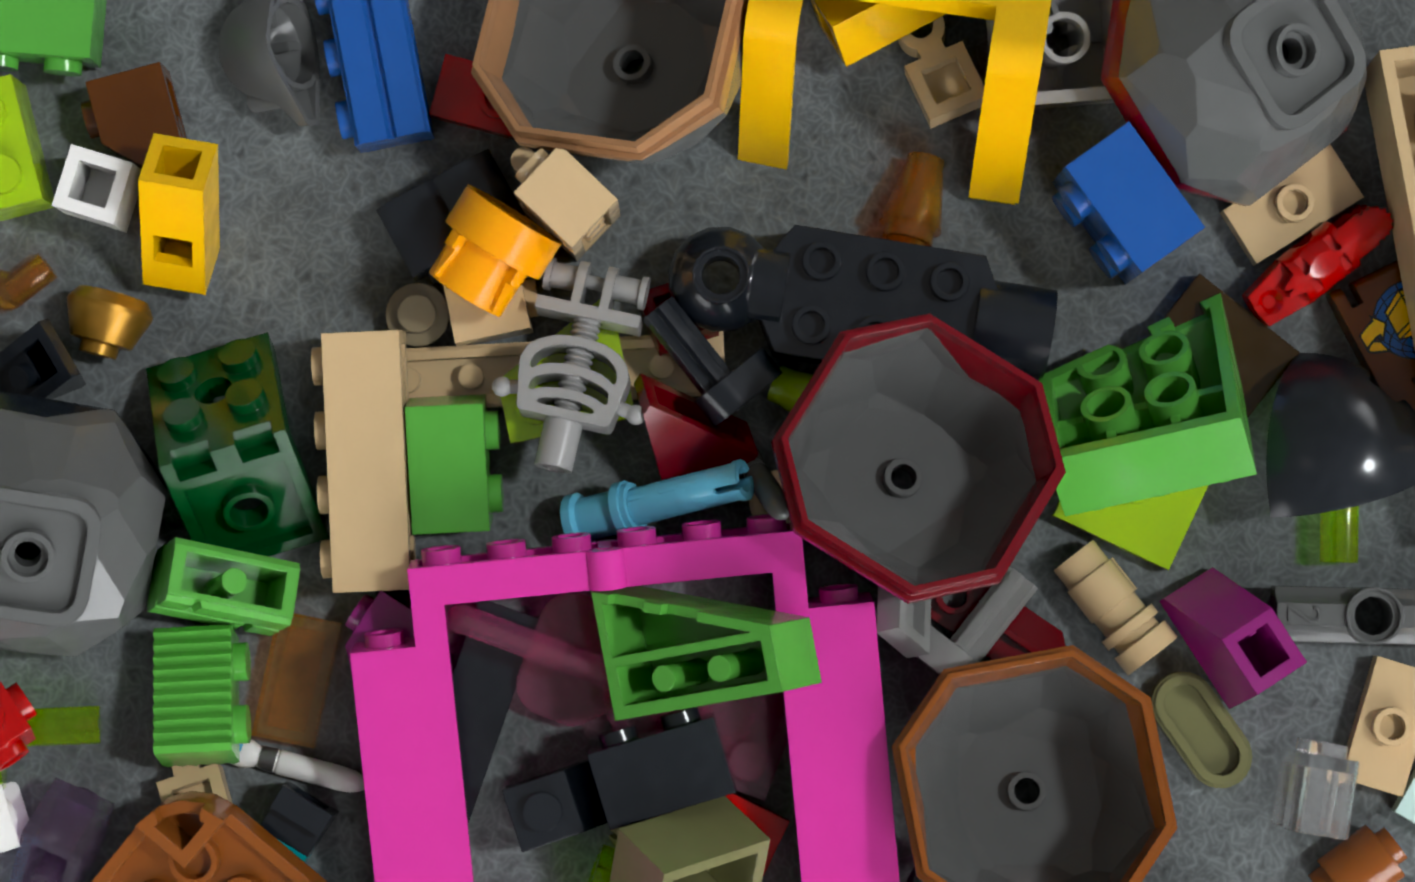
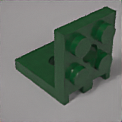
[146,332,329,557]

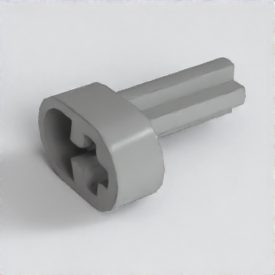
[916,567,1038,675]

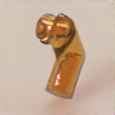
[0,253,58,312]

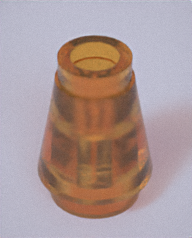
[879,152,945,247]

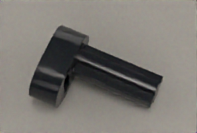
[642,296,783,427]

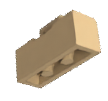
[511,147,620,261]

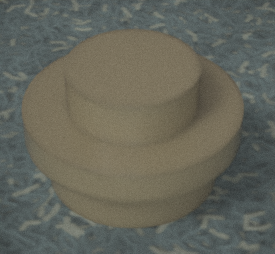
[386,283,450,347]

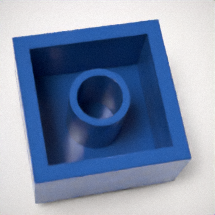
[1052,122,1205,285]

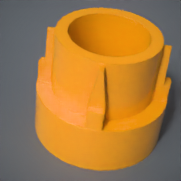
[429,184,562,317]

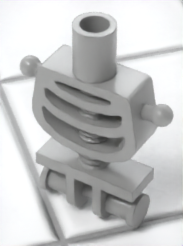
[492,258,651,474]

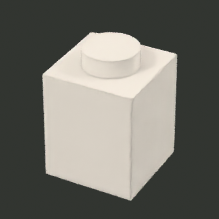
[52,144,142,233]

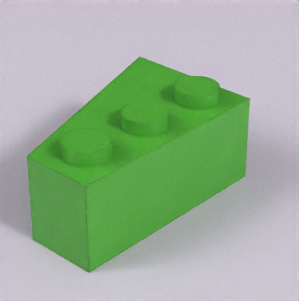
[591,586,822,721]

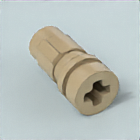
[1053,540,1178,676]

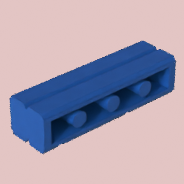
[315,0,435,153]

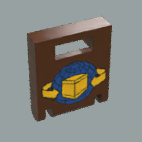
[1326,260,1415,411]

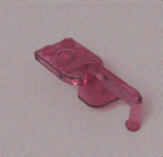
[445,592,788,801]

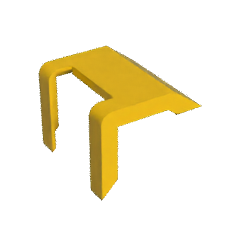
[738,0,1051,205]

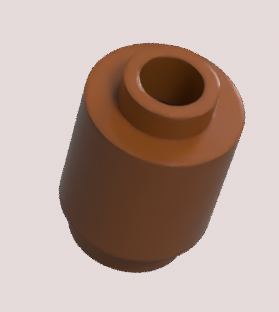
[1308,824,1408,882]

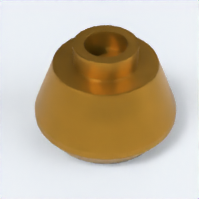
[67,285,153,360]

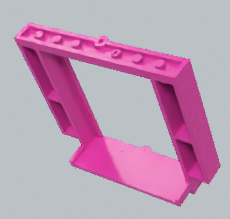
[350,514,900,882]

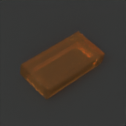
[251,613,343,748]

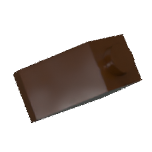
[81,62,187,168]

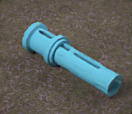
[560,459,754,542]

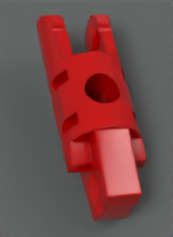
[1242,205,1394,326]

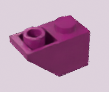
[1159,567,1307,709]

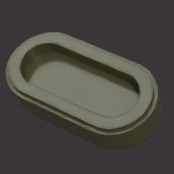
[1150,671,1252,788]

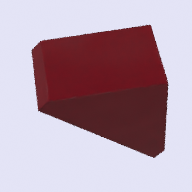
[634,373,758,480]

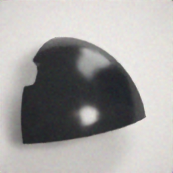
[1266,353,1415,518]

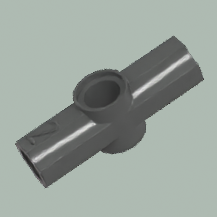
[1268,585,1415,645]

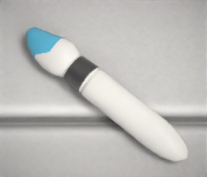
[230,740,365,793]

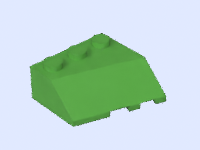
[1039,293,1257,516]

